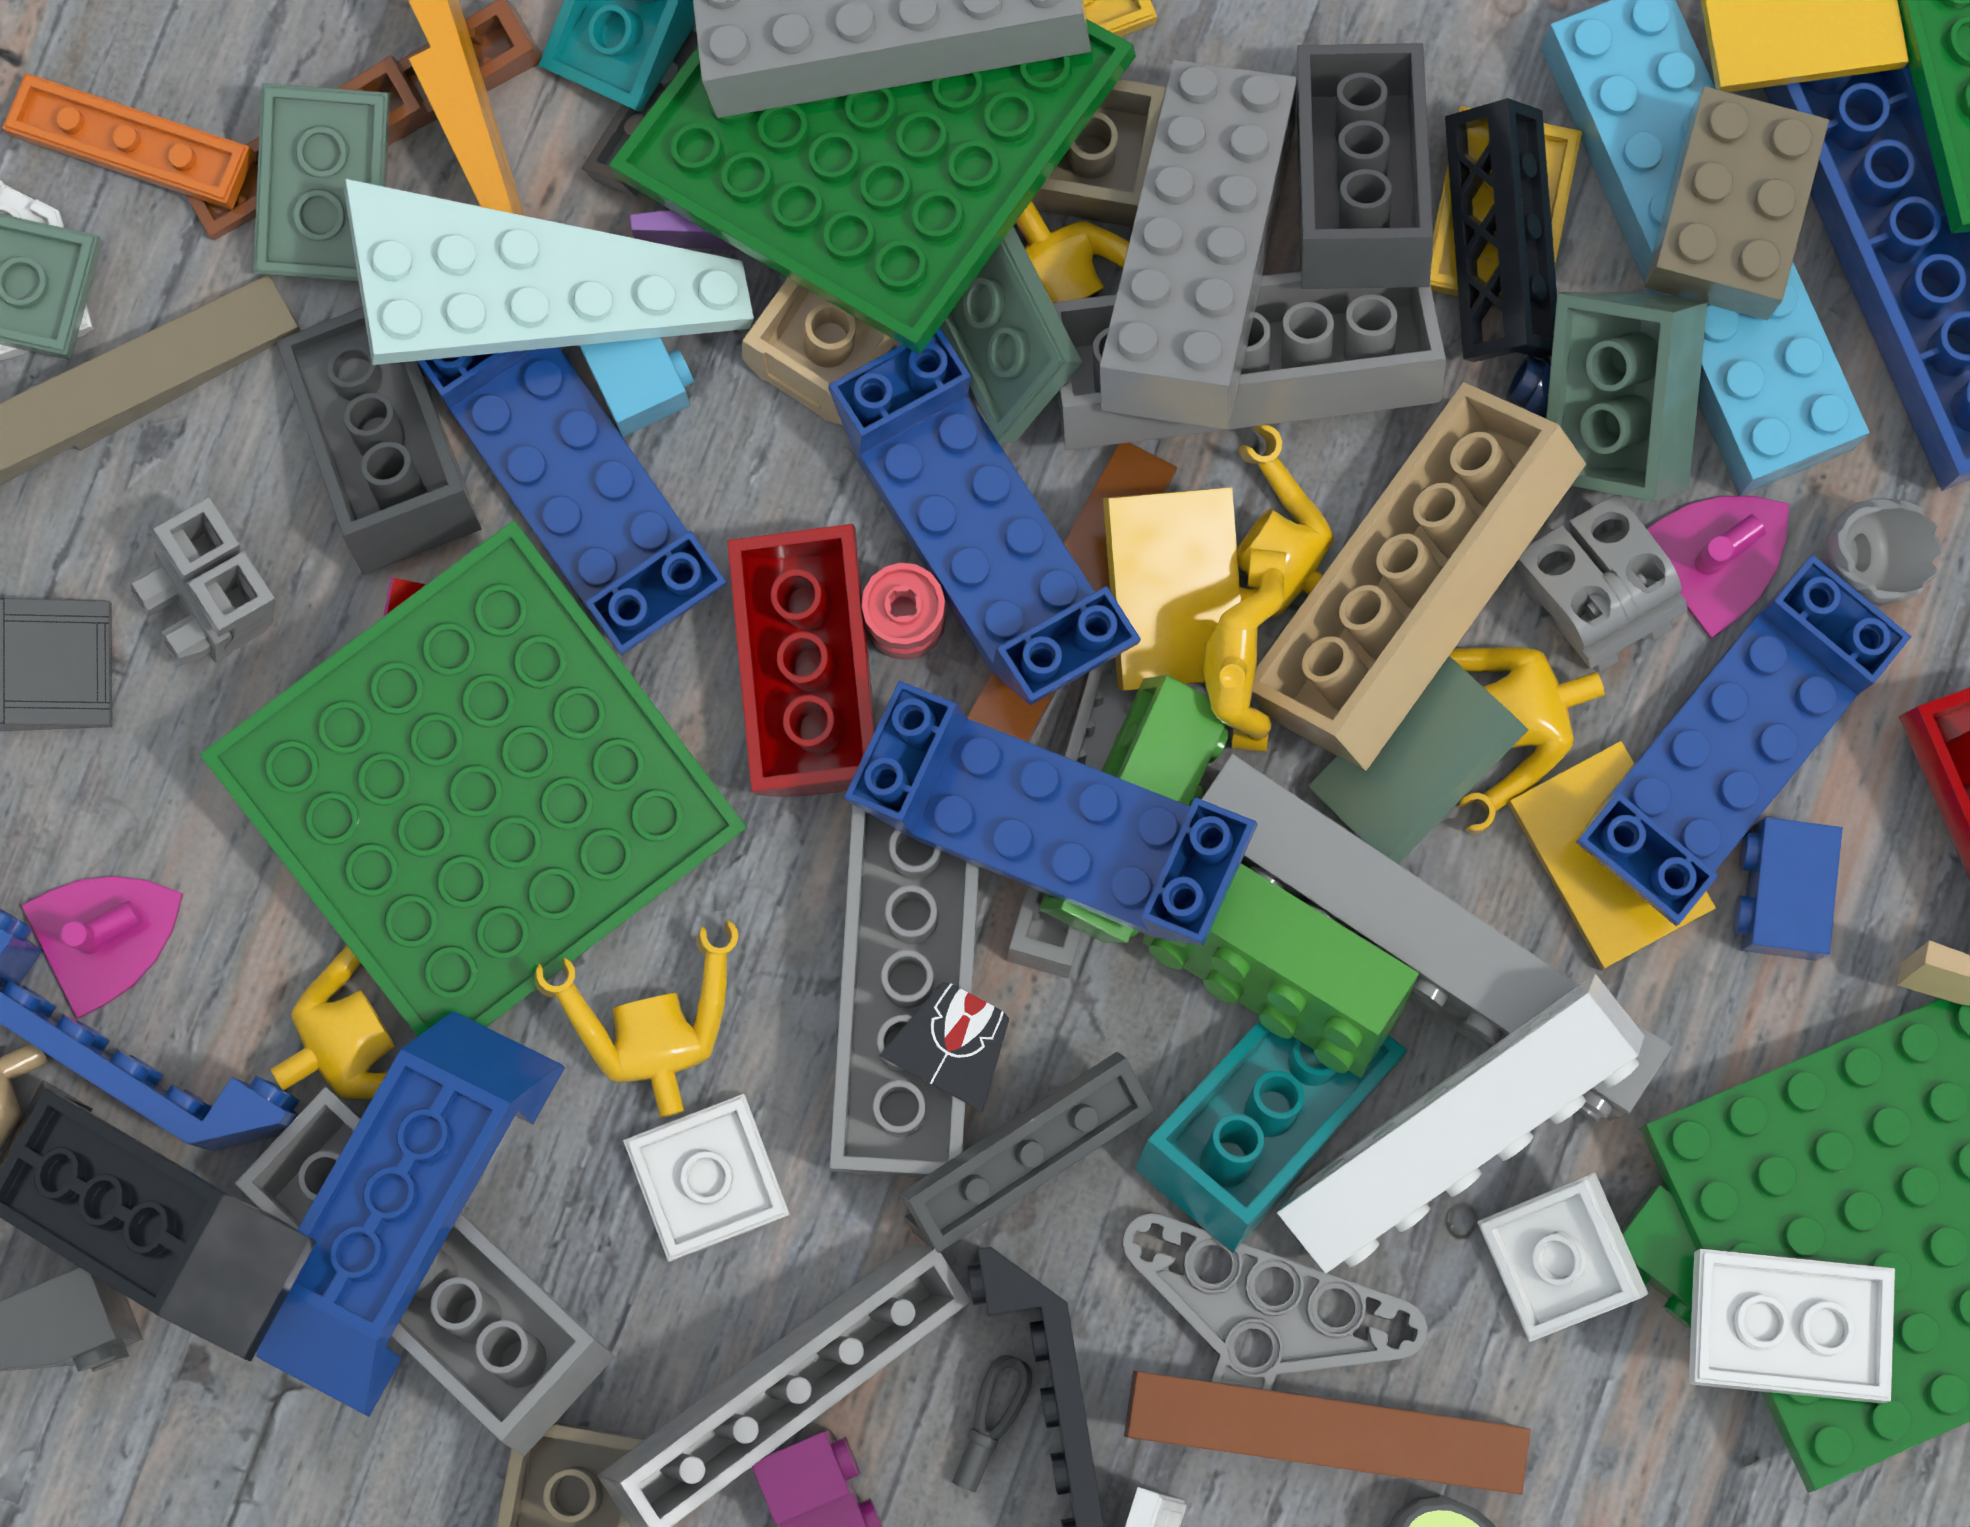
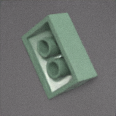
[1546,292,1708,502]

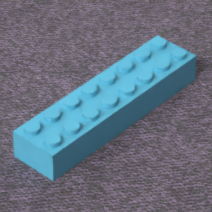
[1541,0,1870,496]

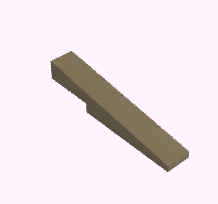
[0,274,301,486]

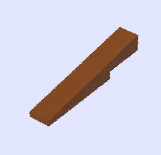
[186,0,542,240]
[967,442,1177,742]
[1124,1370,1531,1495]

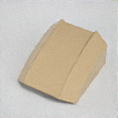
[742,278,900,425]

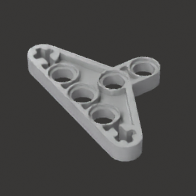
[1122,1213,1428,1390]

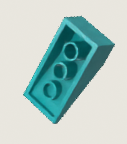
[538,0,696,112]
[1134,1020,1407,1253]

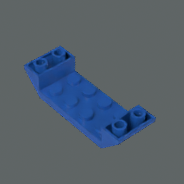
[828,328,1141,705]
[417,347,727,656]
[1576,554,1912,926]
[844,681,1258,946]
[0,908,300,1151]
[256,1011,565,1417]

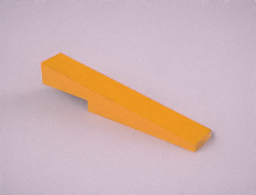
[408,0,525,216]

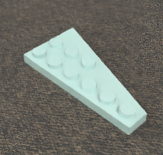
[344,179,754,365]

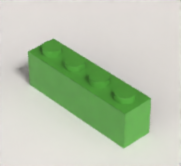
[1039,675,1228,943]

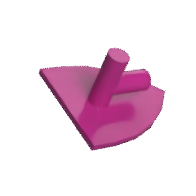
[1647,496,1789,639]
[21,876,183,1019]

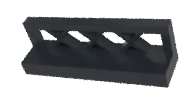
[1445,98,1557,362]

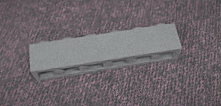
[597,1244,971,1527]

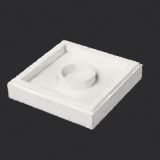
[623,1094,791,1262]
[1477,1173,1648,1342]

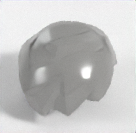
[1822,498,1943,608]

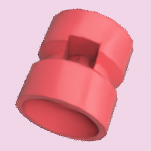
[861,563,946,660]

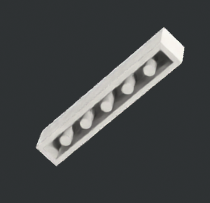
[1277,974,1645,1274]

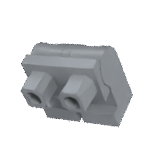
[1516,495,1688,672]
[130,497,275,666]

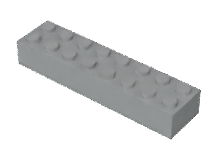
[1201,754,1673,1122]

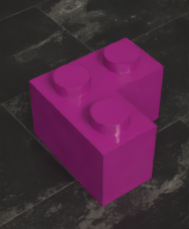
[752,1429,883,1527]

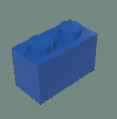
[1733,817,1843,961]

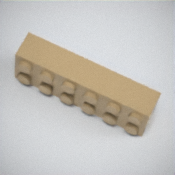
[1252,382,1586,771]

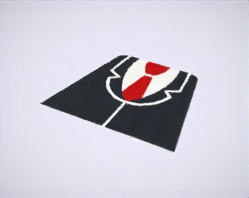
[879,982,1009,1112]

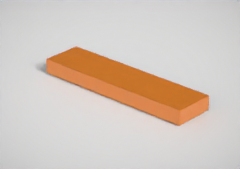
[2,72,255,210]

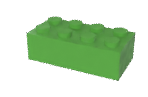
[1142,863,1419,1079]

